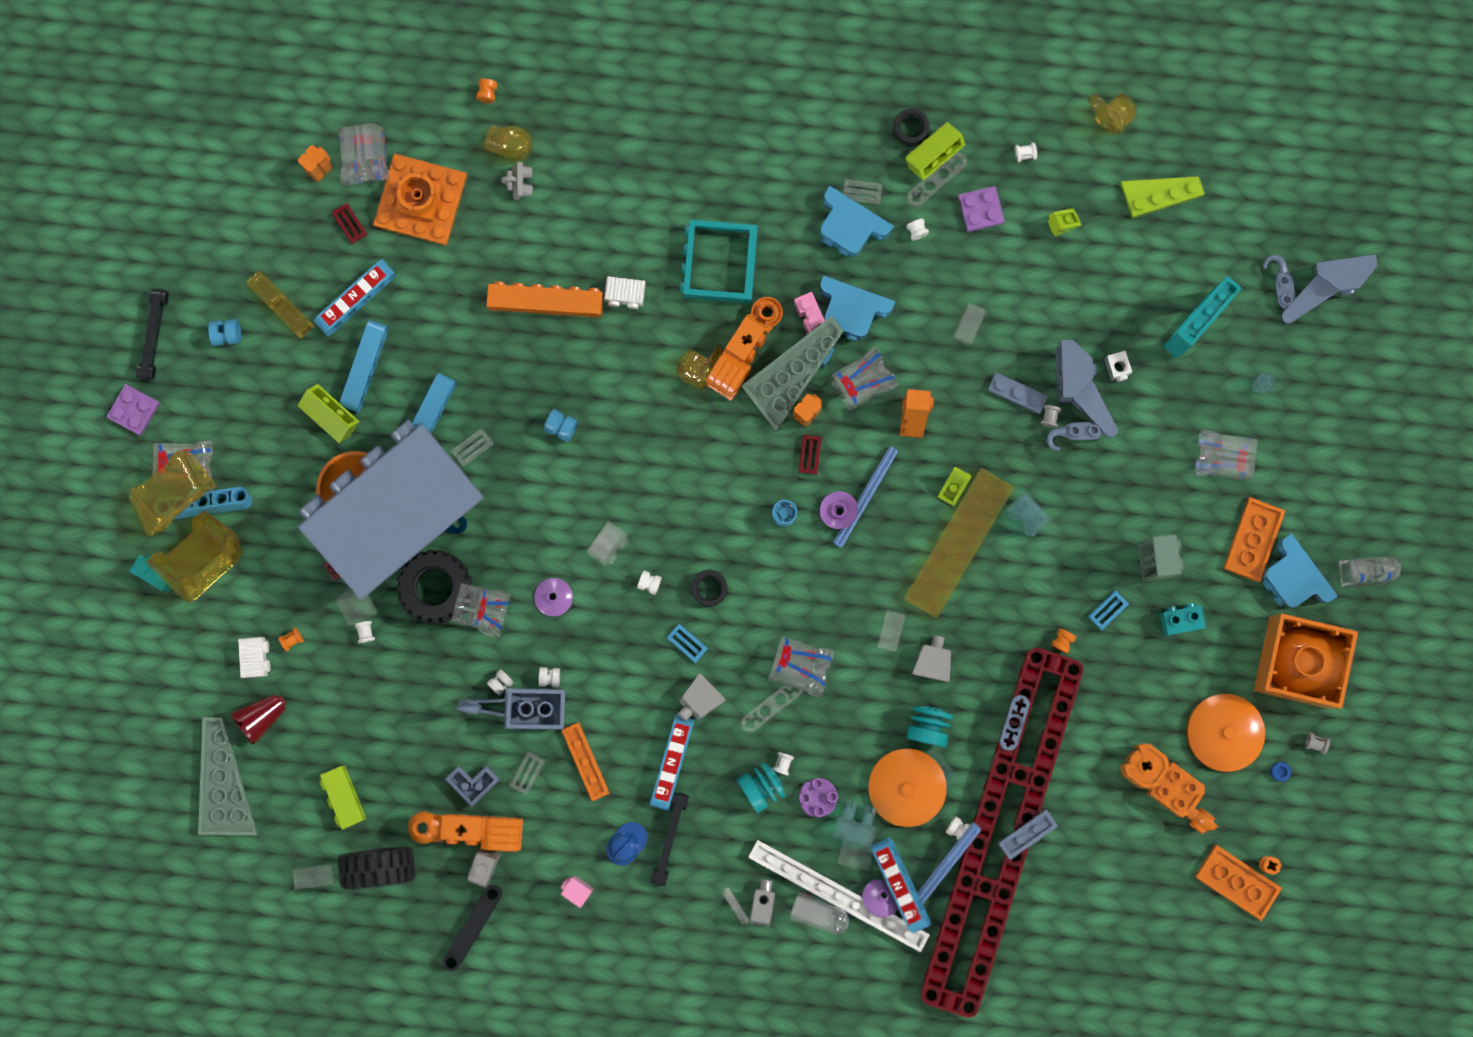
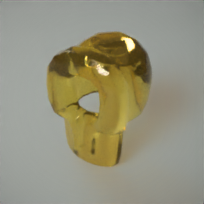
[1087,92,1137,135]
[484,125,533,162]
[676,345,722,391]

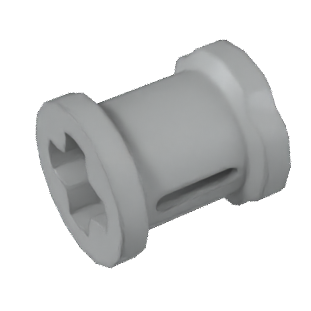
[1040,405,1061,428]
[1305,732,1330,755]

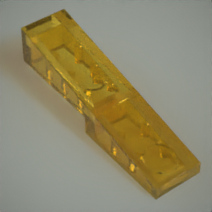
[246,270,314,339]

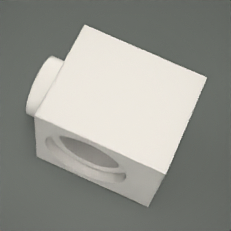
[1104,351,1132,382]

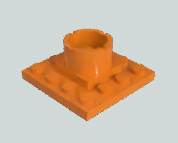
[373,154,467,246]

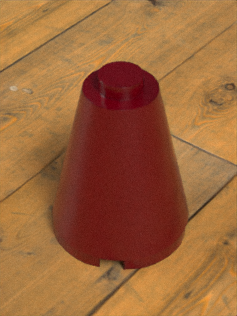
[230,694,287,745]

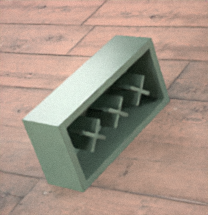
[1138,535,1184,582]

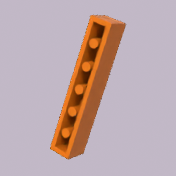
[487,282,604,318]

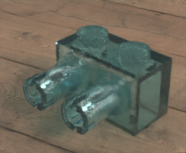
[1006,492,1051,537]
[832,800,877,849]

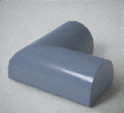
[445,766,500,807]

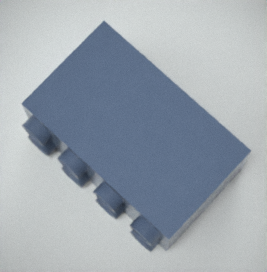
[298,420,484,599]

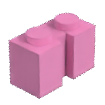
[794,292,825,335]
[561,875,594,908]

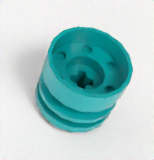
[906,706,953,748]
[737,761,786,813]

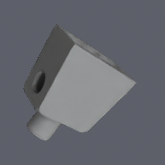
[912,635,951,682]
[678,673,726,722]
[467,849,501,888]
[749,880,775,927]

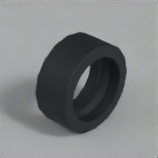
[893,108,929,146]
[691,570,728,607]

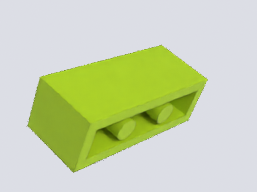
[905,122,966,181]
[298,384,360,444]
[319,766,367,829]

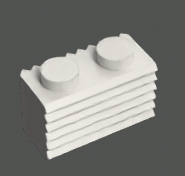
[604,276,646,309]
[238,637,271,678]

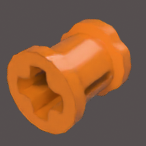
[278,627,304,651]
[1259,856,1281,875]

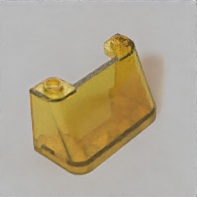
[128,450,217,537]
[147,510,242,603]

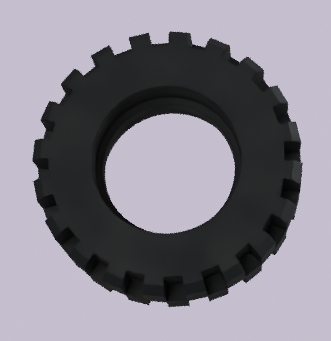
[396,549,473,624]
[337,846,416,890]

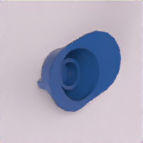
[606,822,647,866]

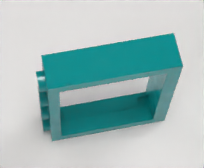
[680,220,758,303]
[1163,276,1242,359]

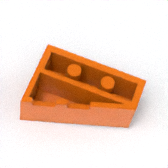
[900,389,934,438]

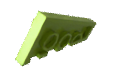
[1120,177,1205,218]

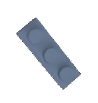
[987,373,1048,414]
[998,810,1058,860]

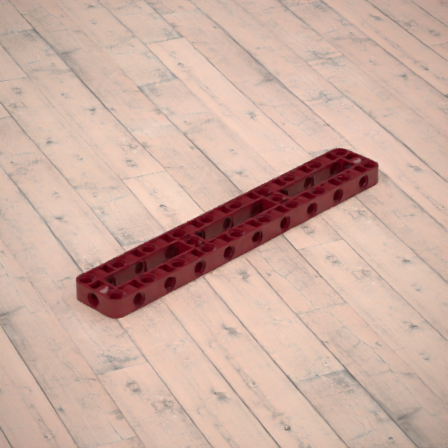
[920,648,1083,1018]

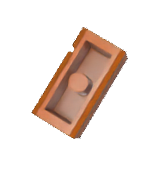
[298,145,332,182]
[793,394,822,427]

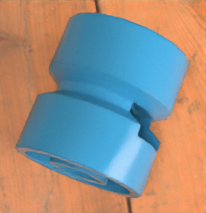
[208,319,241,346]
[543,409,578,443]
[772,500,797,527]

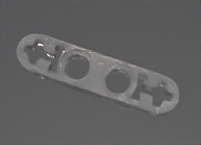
[907,152,967,208]
[741,679,804,732]

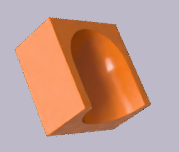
[1254,614,1358,709]

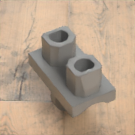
[501,162,532,200]

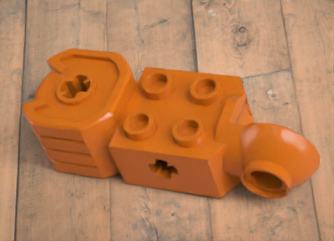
[706,297,783,400]
[1120,744,1218,834]
[407,811,523,851]

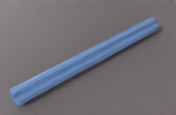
[834,446,898,548]
[917,823,981,904]

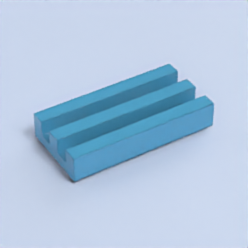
[1088,590,1129,631]
[667,624,708,663]

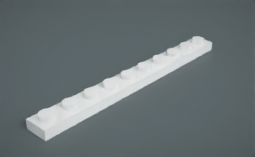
[748,840,930,952]

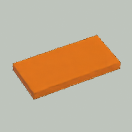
[1223,497,1286,582]
[1194,844,1282,921]

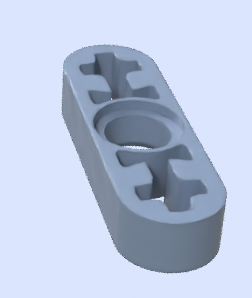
[999,695,1029,750]

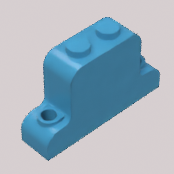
[820,186,894,257]
[820,276,895,341]
[1262,533,1338,608]

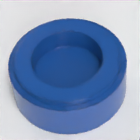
[1270,762,1291,782]

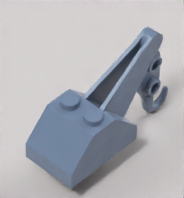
[1263,255,1377,324]
[1047,340,1118,451]
[456,687,565,729]

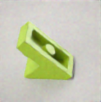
[1048,208,1081,237]
[938,467,972,506]

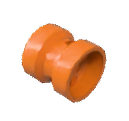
[476,79,497,103]
[1051,628,1076,654]

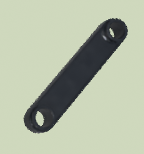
[136,289,169,380]
[650,792,689,887]
[443,885,502,971]

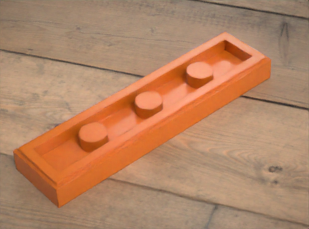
[561,722,610,801]

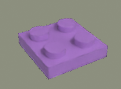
[958,186,1005,232]
[107,384,160,436]

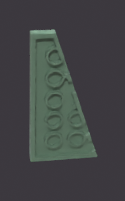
[742,316,844,431]
[198,717,258,835]

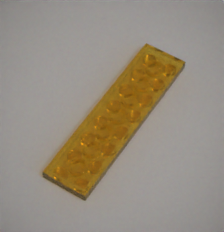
[904,468,1014,619]

